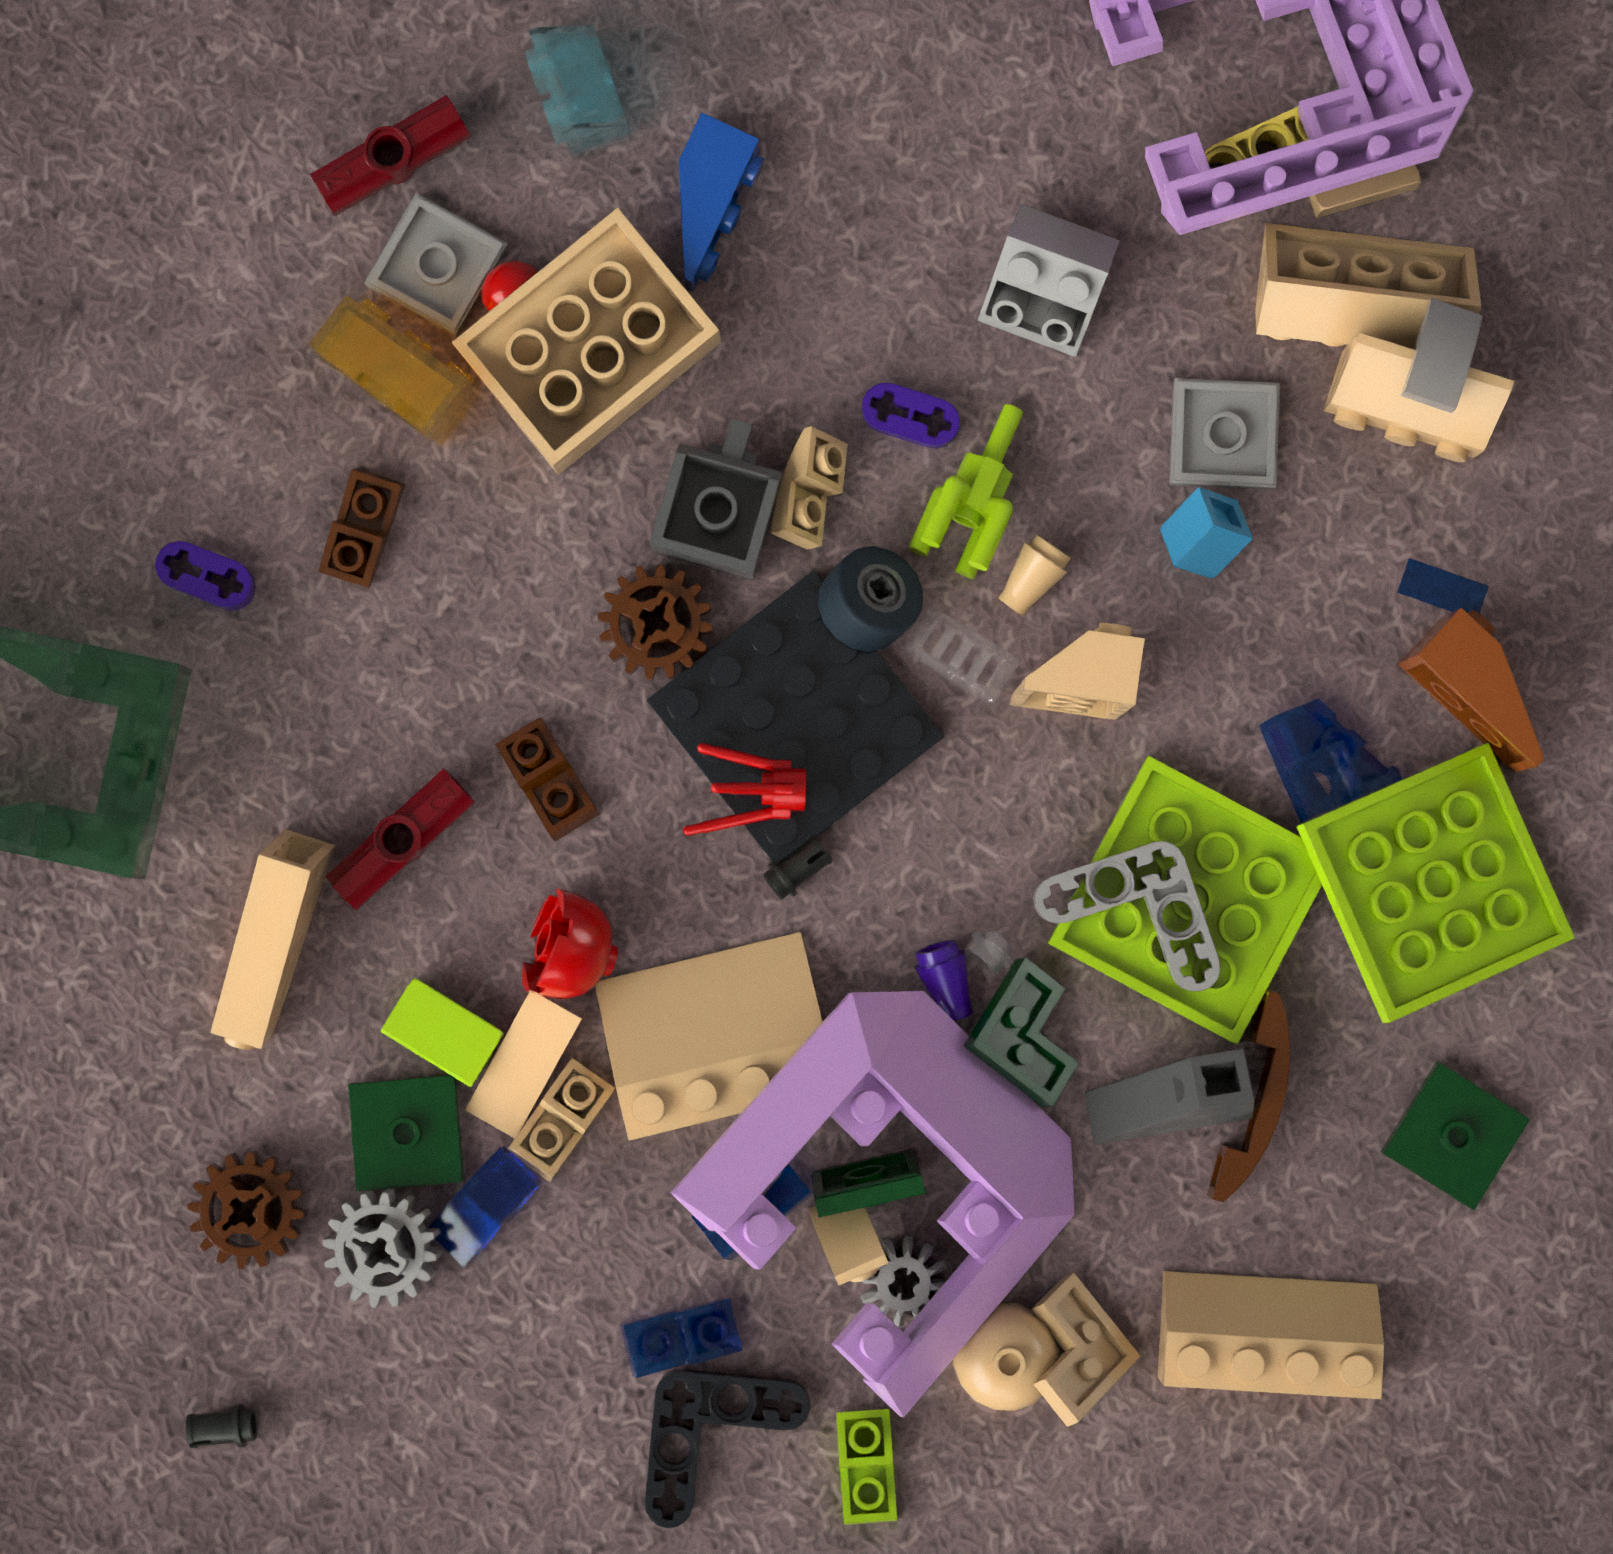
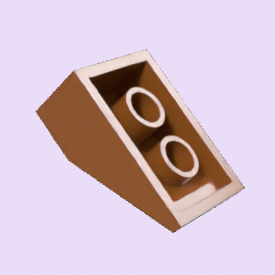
[1398,608,1545,772]

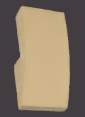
[770,426,848,550]
[507,1058,615,1182]
[808,1205,889,1285]

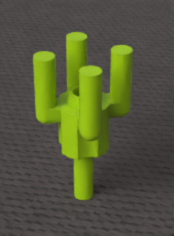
[908,404,1024,580]

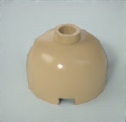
[953,1302,1059,1411]

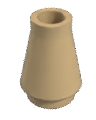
[998,534,1071,616]

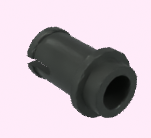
[763,835,833,900]
[186,1404,258,1449]

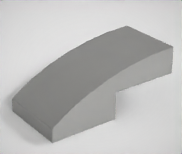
[1400,298,1483,413]

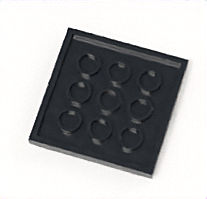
[647,570,944,864]

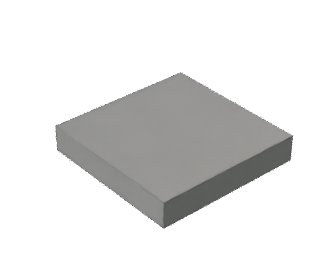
[364,193,509,337]
[1169,378,1280,489]

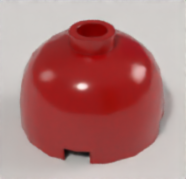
[522,889,618,999]

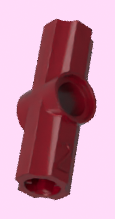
[310,95,471,216]
[325,768,476,911]

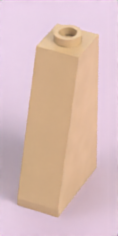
[210,829,335,1050]

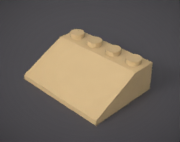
[452,208,721,475]
[595,932,823,1141]

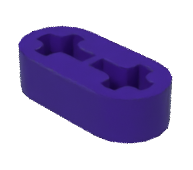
[862,383,960,449]
[155,541,256,611]

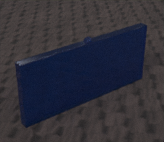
[1397,558,1489,613]

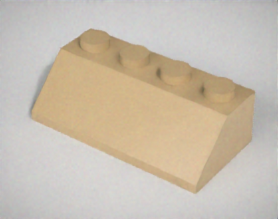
[1255,223,1481,349]
[1010,623,1145,720]
[1158,1271,1384,1399]

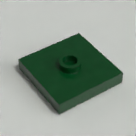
[1381,1062,1530,1210]
[348,1075,464,1191]
[811,1149,926,1218]

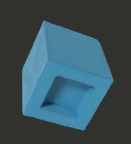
[1160,487,1253,578]

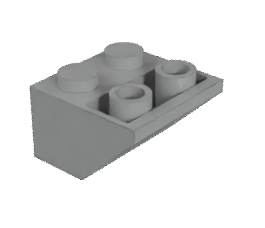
[977,204,1120,357]

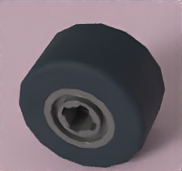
[818,546,923,652]

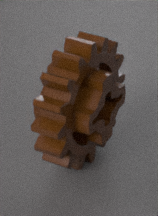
[598,564,713,681]
[187,1151,308,1269]

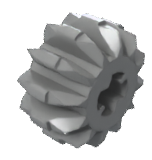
[860,1235,946,1328]

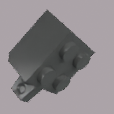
[649,419,783,581]

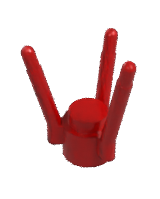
[683,743,806,836]

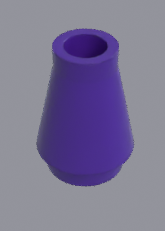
[914,939,973,1021]

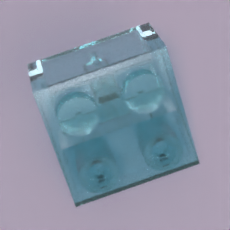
[524,25,630,156]

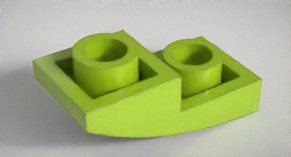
[836,1409,897,1525]

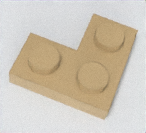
[1031,1272,1140,1427]

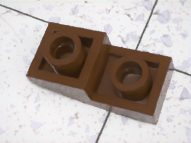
[318,468,406,588]
[495,717,599,842]

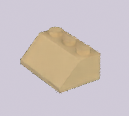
[1323,333,1514,462]

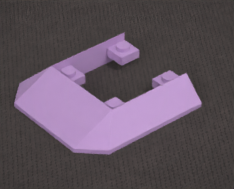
[1089,0,1473,235]
[670,991,1075,1418]

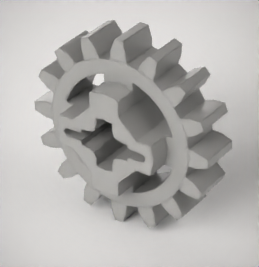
[323,1188,442,1308]

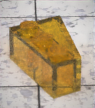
[308,295,478,448]

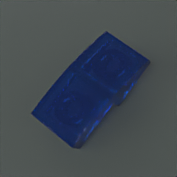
[427,1146,542,1267]
[620,1298,743,1378]

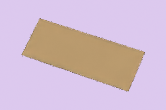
[465,992,582,1138]

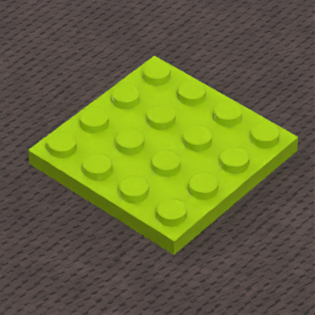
[1296,742,1575,1023]
[1047,755,1322,1045]

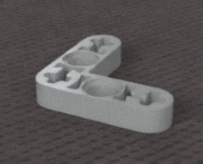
[1033,841,1220,992]

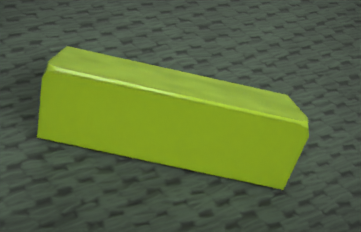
[381,978,504,1087]

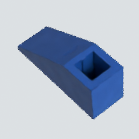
[679,112,765,292]

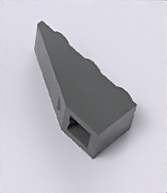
[1085,1048,1254,1145]

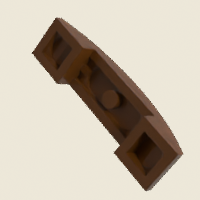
[1207,991,1290,1202]

